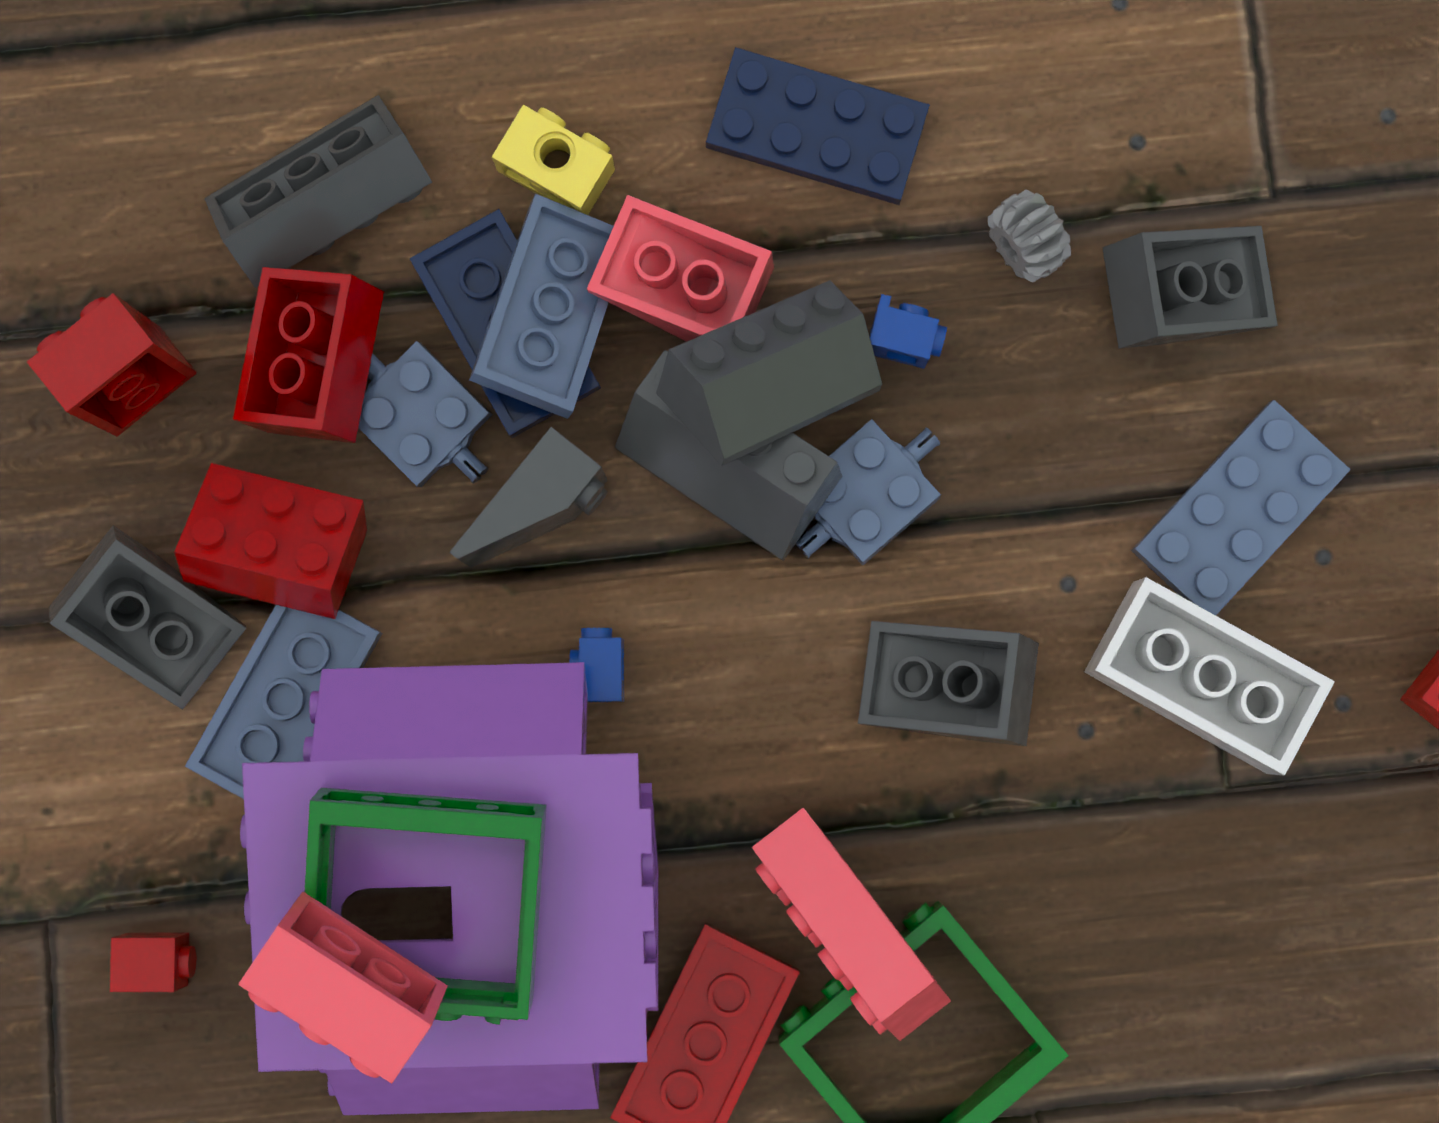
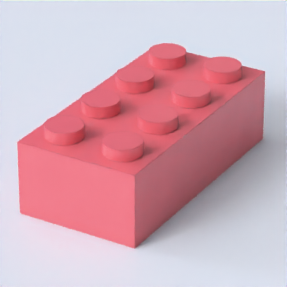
[752,808,951,1041]

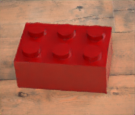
[233,267,384,443]
[27,293,197,437]
[174,463,367,619]

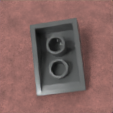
[1102,226,1278,349]
[449,427,608,568]
[49,525,246,710]
[858,621,1039,747]

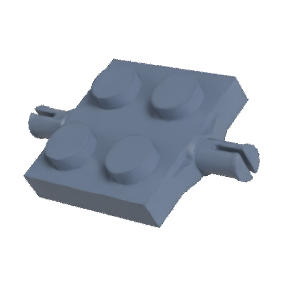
[358,341,493,487]
[796,419,941,565]

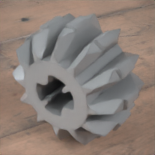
[988,190,1071,283]

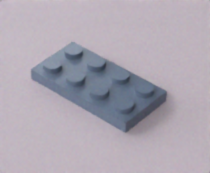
[469,194,614,419]
[1131,400,1351,615]
[185,605,383,799]

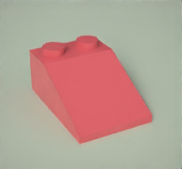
[586,195,774,342]

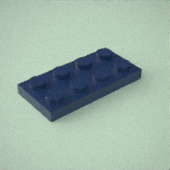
[706,47,930,205]
[409,209,601,439]

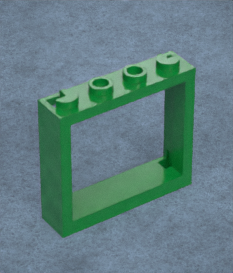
[305,788,547,1025]
[778,901,1069,1123]

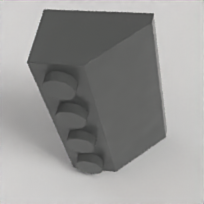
[204,95,432,288]
[656,280,882,466]
[615,350,842,561]

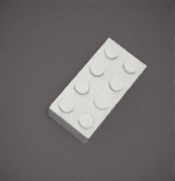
[1084,577,1335,775]

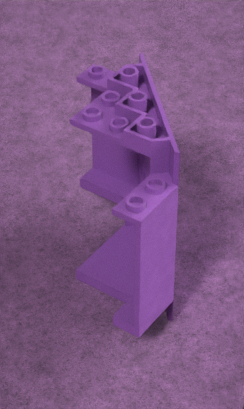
[240,662,659,1115]

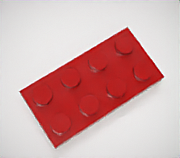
[610,922,800,1123]

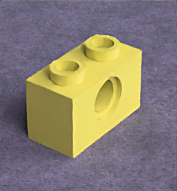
[492,105,615,215]

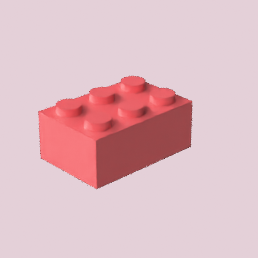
[238,892,448,1084]

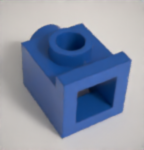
[869,294,947,369]
[569,628,624,702]

